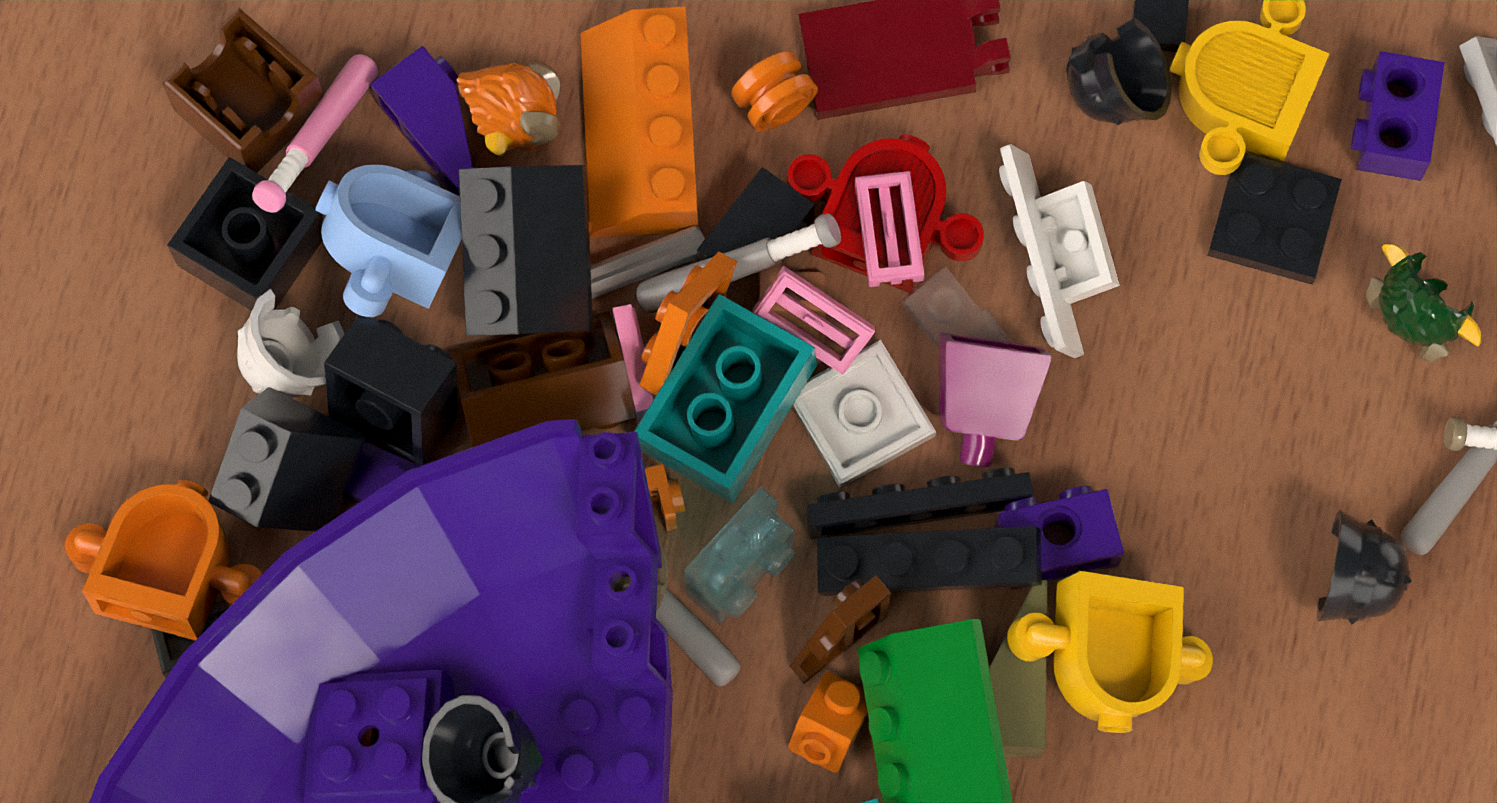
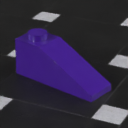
[371,46,473,197]

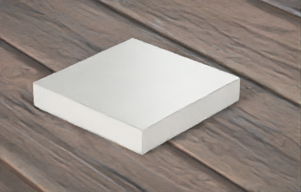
[792,340,936,489]

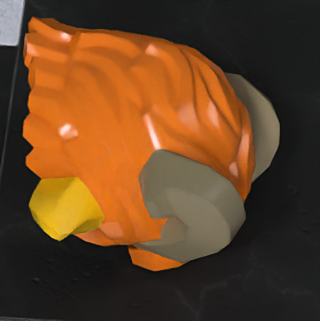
[457,62,561,156]

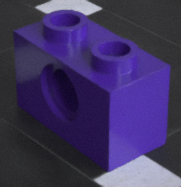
[995,486,1124,590]

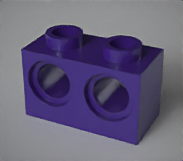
[1350,51,1445,181]

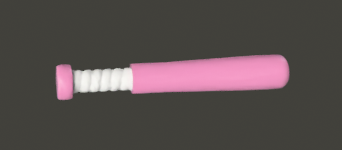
[252,54,378,213]

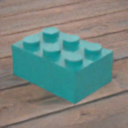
[634,294,817,504]

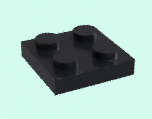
[1207,153,1342,285]

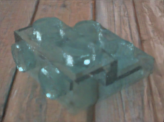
[684,487,795,625]

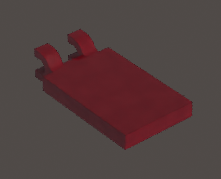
[798,0,1011,120]

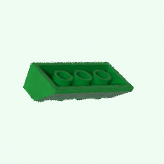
[857,619,1013,803]

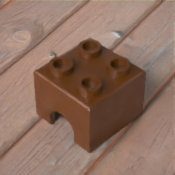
[162,8,324,173]

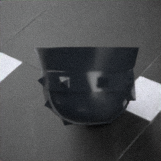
[1066,18,1172,125]
[1317,510,1412,625]
[422,695,543,803]

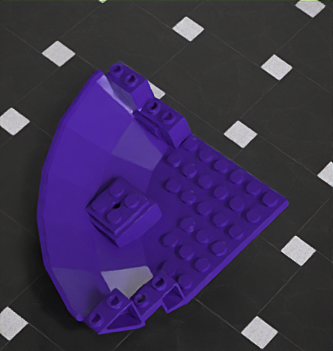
[89,419,673,803]

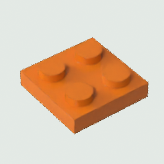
[639,251,737,395]

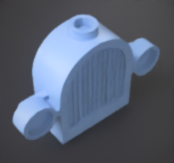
[315,165,462,317]

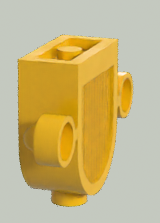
[1169,0,1329,175]
[1007,571,1213,733]

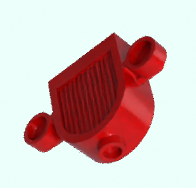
[787,134,984,294]

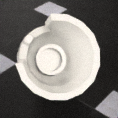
[237,289,344,397]

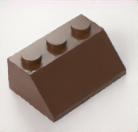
[450,311,637,448]

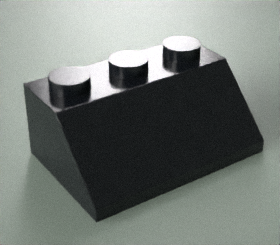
[459,165,593,336]

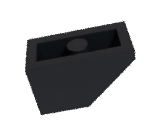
[696,167,815,262]

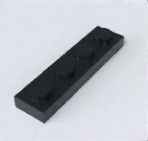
[807,468,1033,540]
[817,526,1042,596]

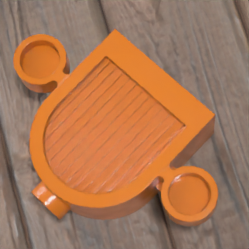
[64,480,262,641]

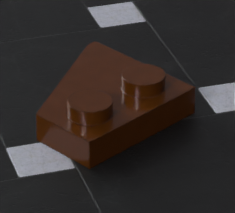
[790,575,891,684]

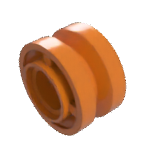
[731,51,818,132]

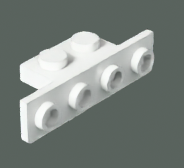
[999,144,1120,358]

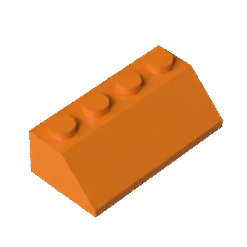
[580,6,698,238]

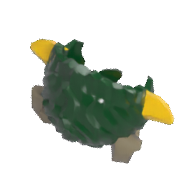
[1365,244,1481,363]

